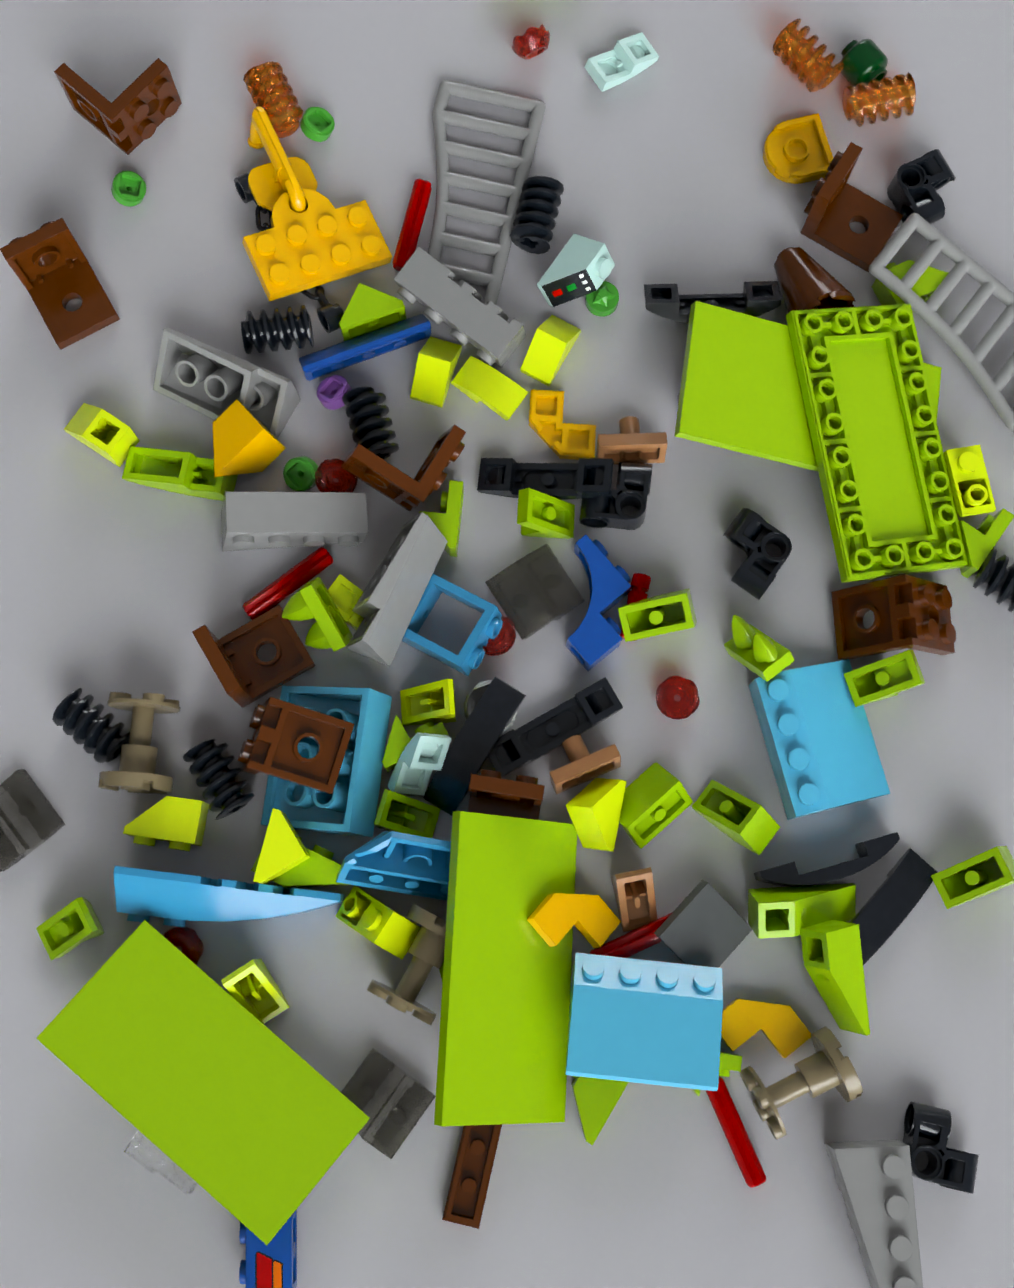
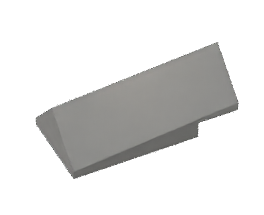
[153,328,301,439]
[346,512,448,667]

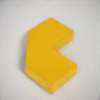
[529,389,596,460]
[527,893,621,948]
[721,998,811,1059]

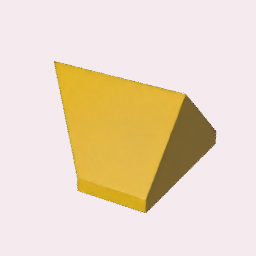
[212,399,286,477]

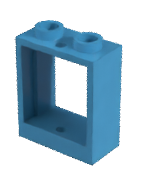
[402,574,503,676]

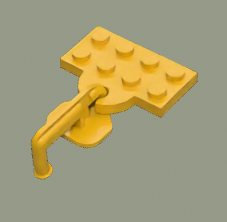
[242,106,392,302]

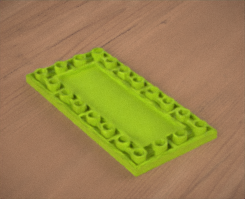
[674,301,942,472]
[785,304,968,583]
[434,811,577,1126]
[36,920,370,1245]

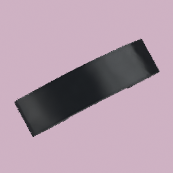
[644,281,781,323]
[477,458,614,500]
[423,677,526,816]
[488,677,623,777]
[754,832,900,886]
[850,848,938,965]

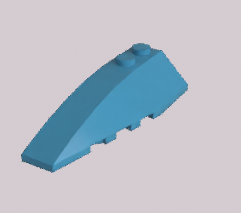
[114,866,345,927]

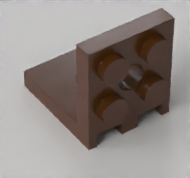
[54,58,182,155]
[801,142,904,272]
[0,218,120,350]
[341,424,466,512]
[831,574,956,660]
[192,605,316,708]
[237,697,354,794]
[468,769,545,820]

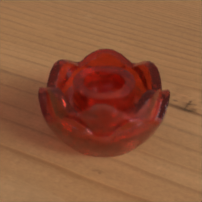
[511,24,550,60]
[315,458,358,492]
[473,616,516,656]
[656,675,700,720]
[163,927,204,965]

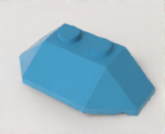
[336,831,451,901]

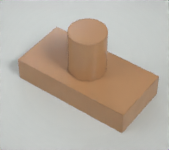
[596,416,668,464]
[549,735,621,795]

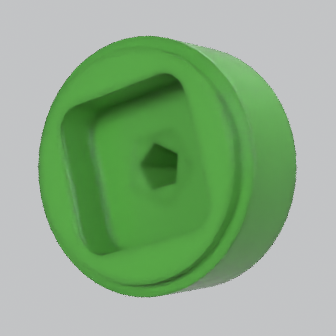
[300,107,335,142]
[111,171,146,207]
[585,281,619,317]
[283,456,319,491]

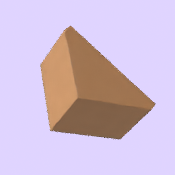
[611,867,657,932]

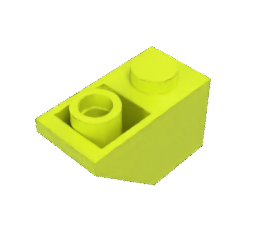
[64,403,140,467]
[944,444,996,517]
[123,796,209,852]
[335,885,420,960]

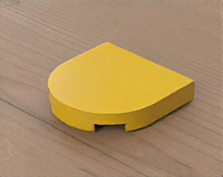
[763,113,833,184]

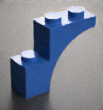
[566,535,631,671]

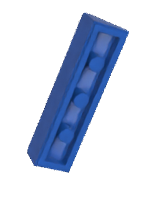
[299,314,431,381]

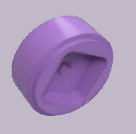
[317,375,352,410]

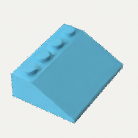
[748,659,890,820]
[261,686,392,837]
[565,952,723,1091]

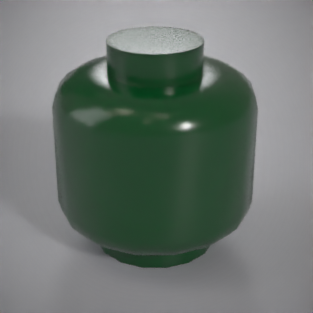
[839,39,888,90]

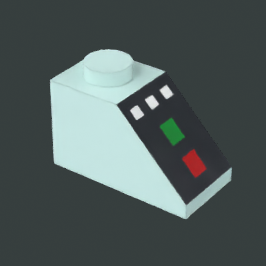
[537,234,615,307]

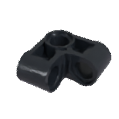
[887,149,956,231]
[579,461,653,530]
[723,508,792,600]
[903,1102,979,1194]

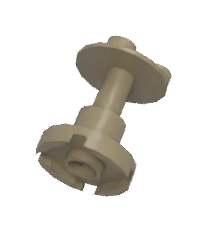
[98,692,181,794]
[367,903,446,1025]
[739,1026,863,1140]

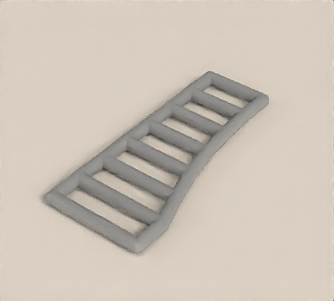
[428,80,546,304]
[869,213,1014,433]

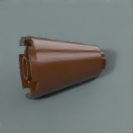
[774,247,856,314]

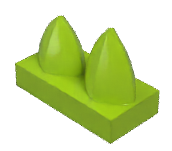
[282,576,353,652]
[724,615,795,682]

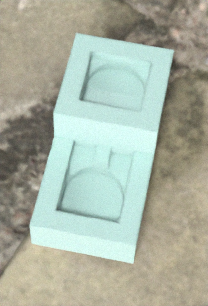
[584,32,659,92]
[388,732,452,795]

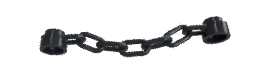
[234,173,344,333]

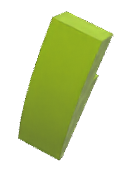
[122,446,238,501]

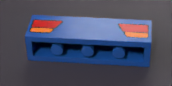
[239,1209,297,1288]

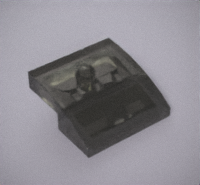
[485,544,585,640]
[0,769,65,872]
[341,1048,436,1159]

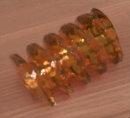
[772,18,844,92]
[243,61,303,138]
[842,72,916,127]

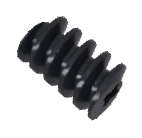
[510,176,564,254]
[241,305,314,354]
[342,387,399,460]
[971,547,1014,612]
[52,688,130,763]
[183,739,255,820]

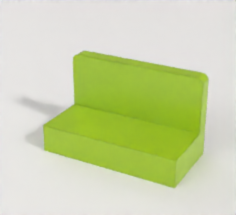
[619,763,693,849]

